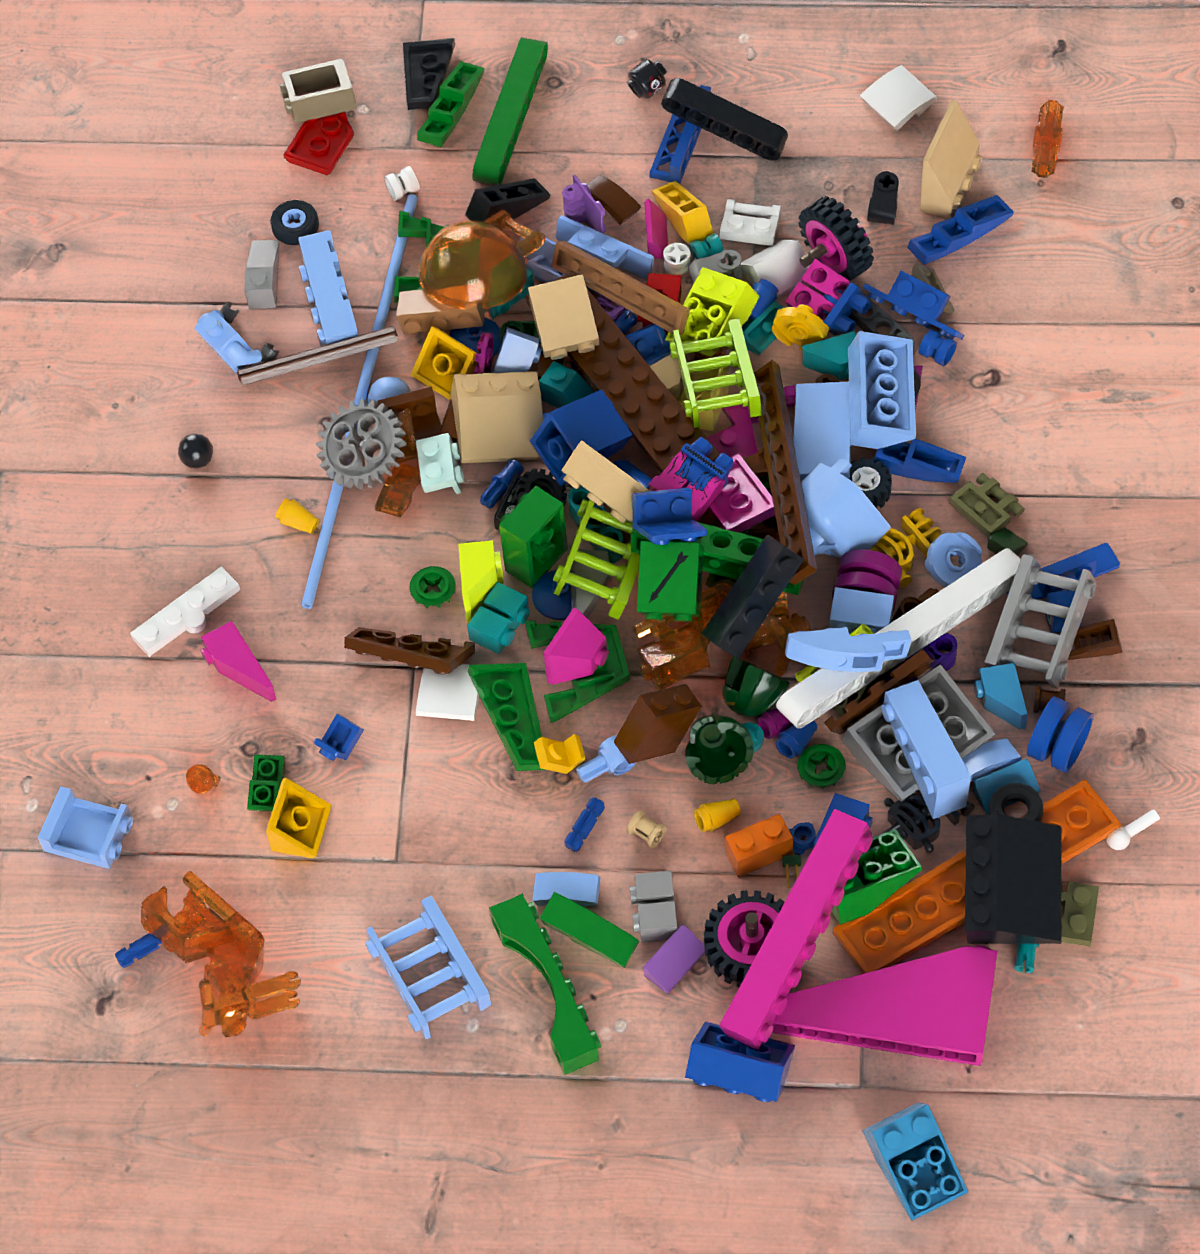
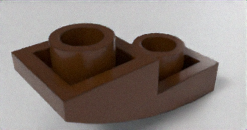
[587,175,641,225]

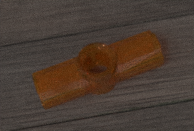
[1031,100,1064,178]

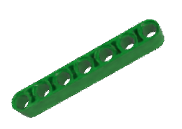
[472,37,548,185]

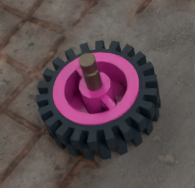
[798,196,874,281]
[704,890,785,987]

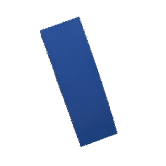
[874,438,966,483]

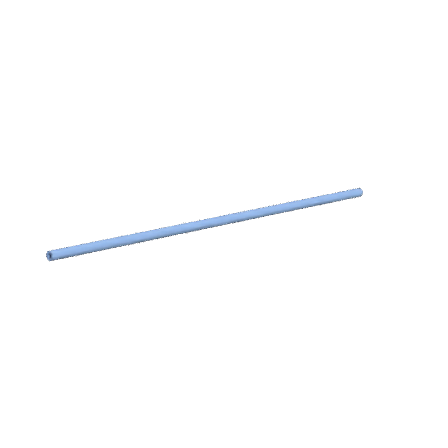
[301,194,418,609]

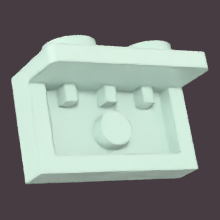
[416,433,465,494]

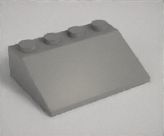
[842,664,996,802]

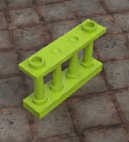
[669,319,762,428]
[553,499,640,620]

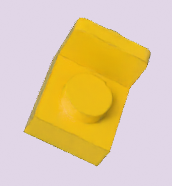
[534,734,585,774]

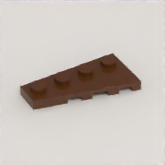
[344,627,475,674]
[824,649,935,735]

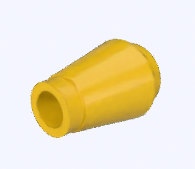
[275,498,320,534]
[694,798,741,832]

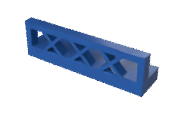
[649,85,711,184]

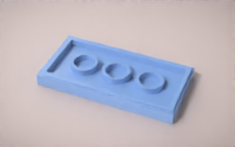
[793,382,851,480]

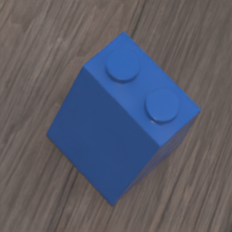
[530,389,633,486]

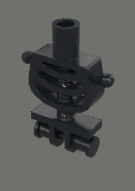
[879,794,975,853]

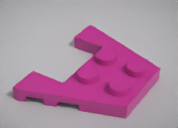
[707,404,757,458]

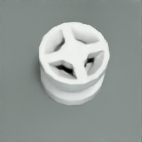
[663,243,691,277]

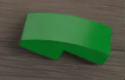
[247,754,286,812]

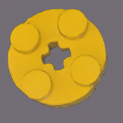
[772,304,829,350]

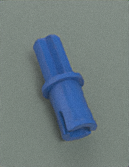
[480,460,524,509]

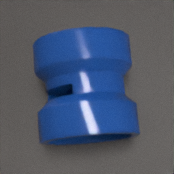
[919,329,957,367]

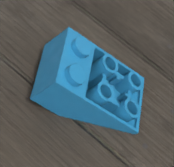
[862,1102,968,1221]

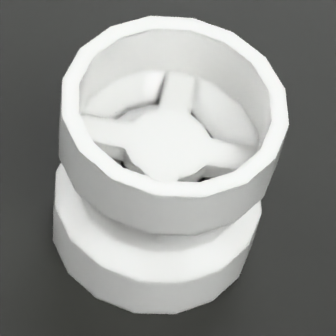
[384,166,420,201]

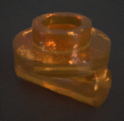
[186,764,221,794]

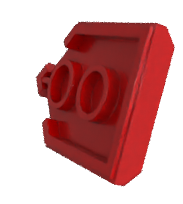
[283,112,354,175]

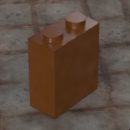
[614,684,702,764]

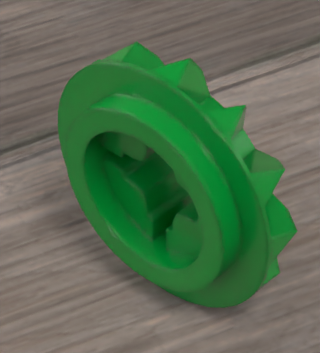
[409,566,456,609]
[797,744,846,790]

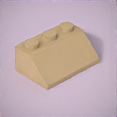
[561,440,649,524]

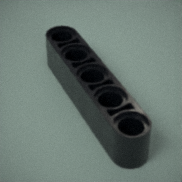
[661,78,788,161]

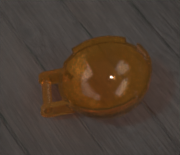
[418,210,546,309]

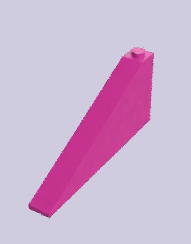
[772,945,998,1066]

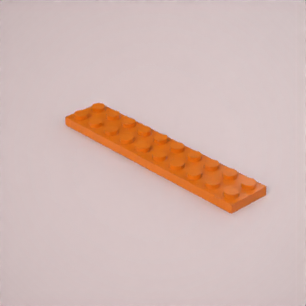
[833,779,1121,974]

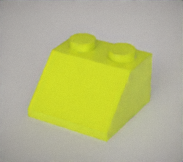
[458,540,504,623]

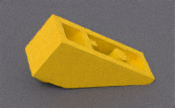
[651,181,714,244]

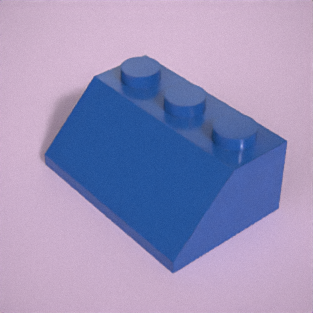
[685,1021,796,1102]

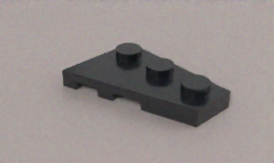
[403,38,455,110]

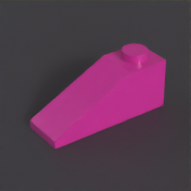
[200,621,276,702]

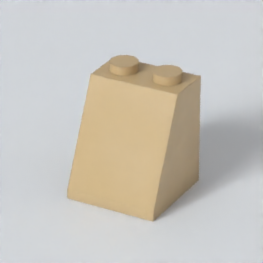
[528,274,599,360]

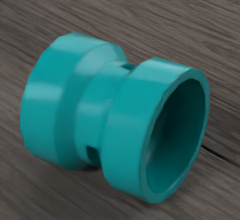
[689,233,724,261]

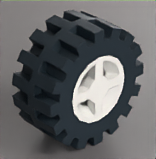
[848,458,892,509]

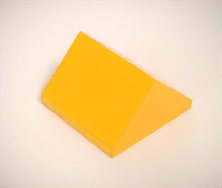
[410,326,477,400]
[266,778,332,858]

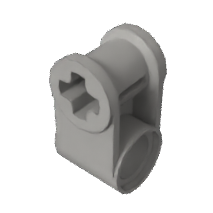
[688,249,743,282]

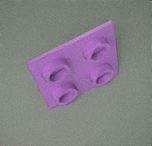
[562,175,606,234]

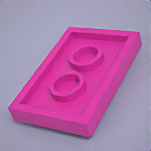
[708,454,775,533]

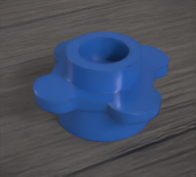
[789,822,816,855]

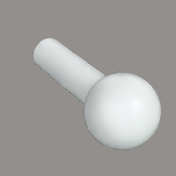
[1106,809,1160,850]

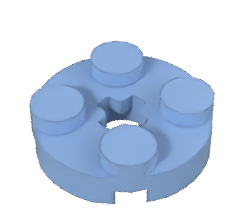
[924,532,983,587]

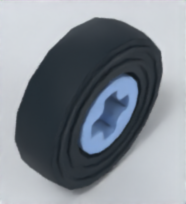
[270,200,319,245]

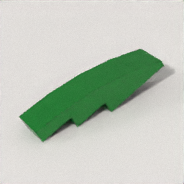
[417,61,485,147]

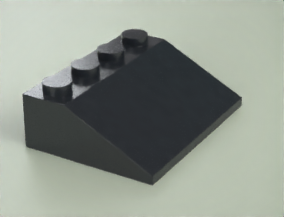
[965,814,1062,944]

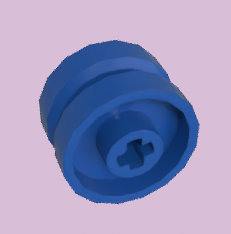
[1027,696,1094,773]

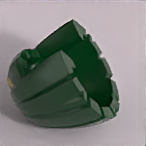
[722,656,791,717]
[685,714,754,784]

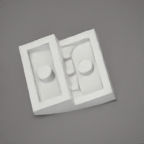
[860,65,938,131]
[416,664,479,721]

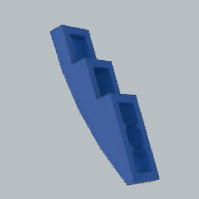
[907,195,1014,265]

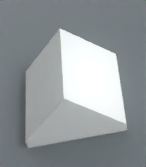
[739,239,814,299]

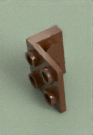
[377,386,442,463]

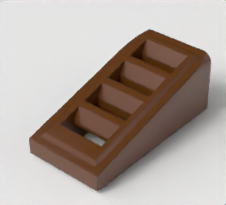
[1057,619,1123,660]

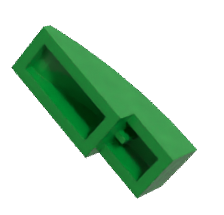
[539,892,640,968]

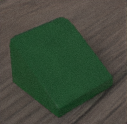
[987,527,1028,556]

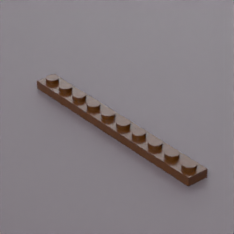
[754,360,817,586]

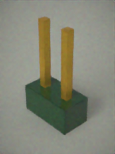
[782,855,801,888]

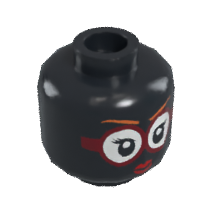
[627,59,667,99]

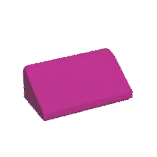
[644,199,668,259]

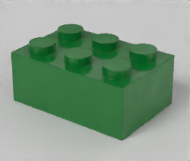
[499,486,568,589]

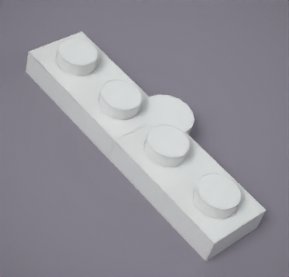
[130,566,240,657]

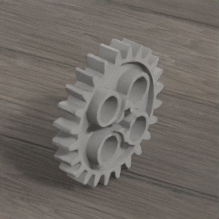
[316,399,407,490]

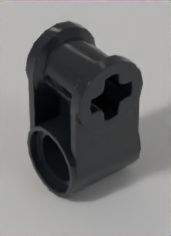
[867,171,899,225]

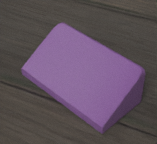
[643,924,705,994]

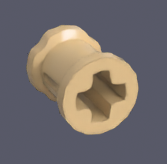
[627,810,667,848]

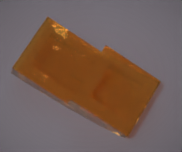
[375,462,421,518]

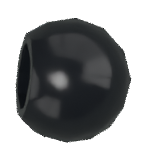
[178,433,213,469]

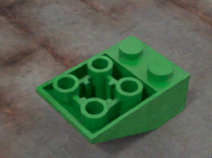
[832,829,922,925]

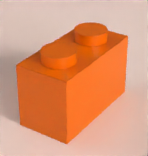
[725,813,793,877]

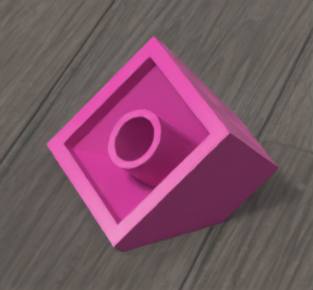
[544,608,609,685]

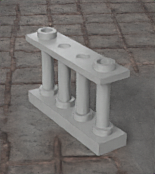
[985,554,1096,689]

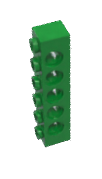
[631,522,806,596]

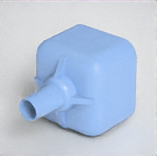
[801,458,891,558]

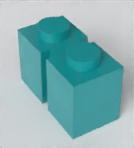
[467,582,530,654]

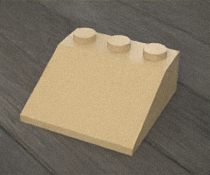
[920,100,982,219]
[450,371,543,463]

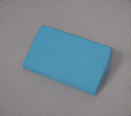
[973,759,1040,815]

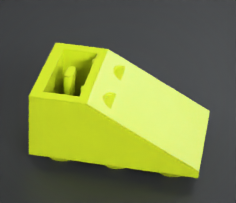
[665,267,760,357]

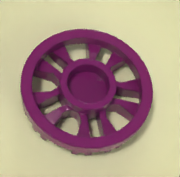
[474,332,494,374]

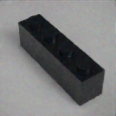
[701,535,804,659]

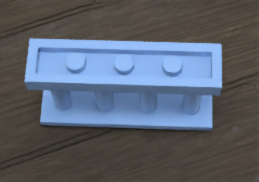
[365,895,491,1040]

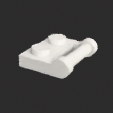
[720,199,781,246]

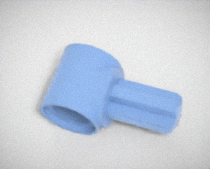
[576,735,636,782]

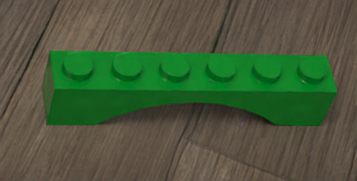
[489,893,601,1075]

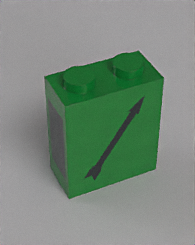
[637,541,704,622]

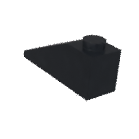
[465,178,551,232]

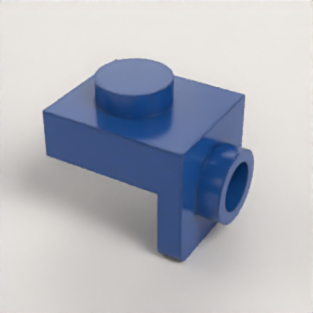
[313,714,364,761]

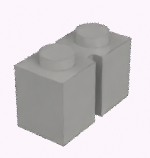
[630,871,677,943]

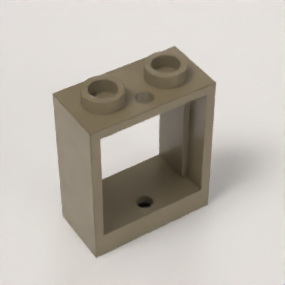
[279,58,357,123]

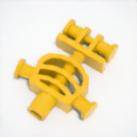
[870,508,941,588]

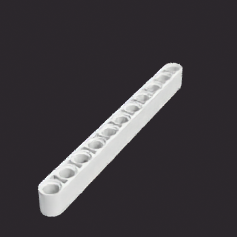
[776,548,1021,728]

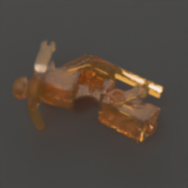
[632,583,811,691]
[141,871,301,1037]

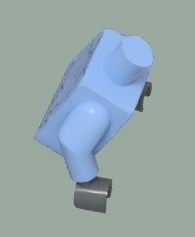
[194,302,280,374]

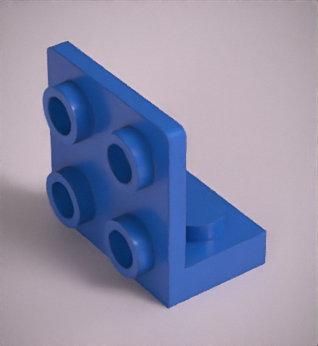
[632,488,707,545]

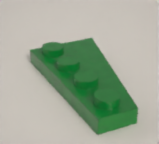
[467,663,545,771]

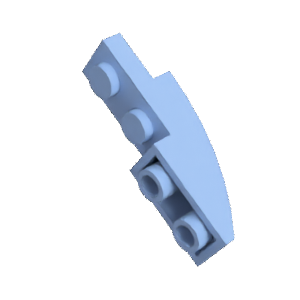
[785,627,911,672]

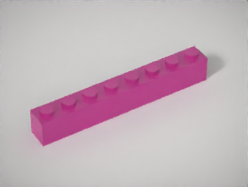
[720,809,873,1050]

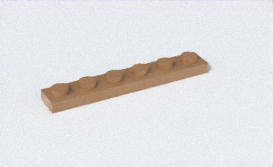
[551,240,690,335]

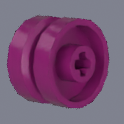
[832,549,902,611]

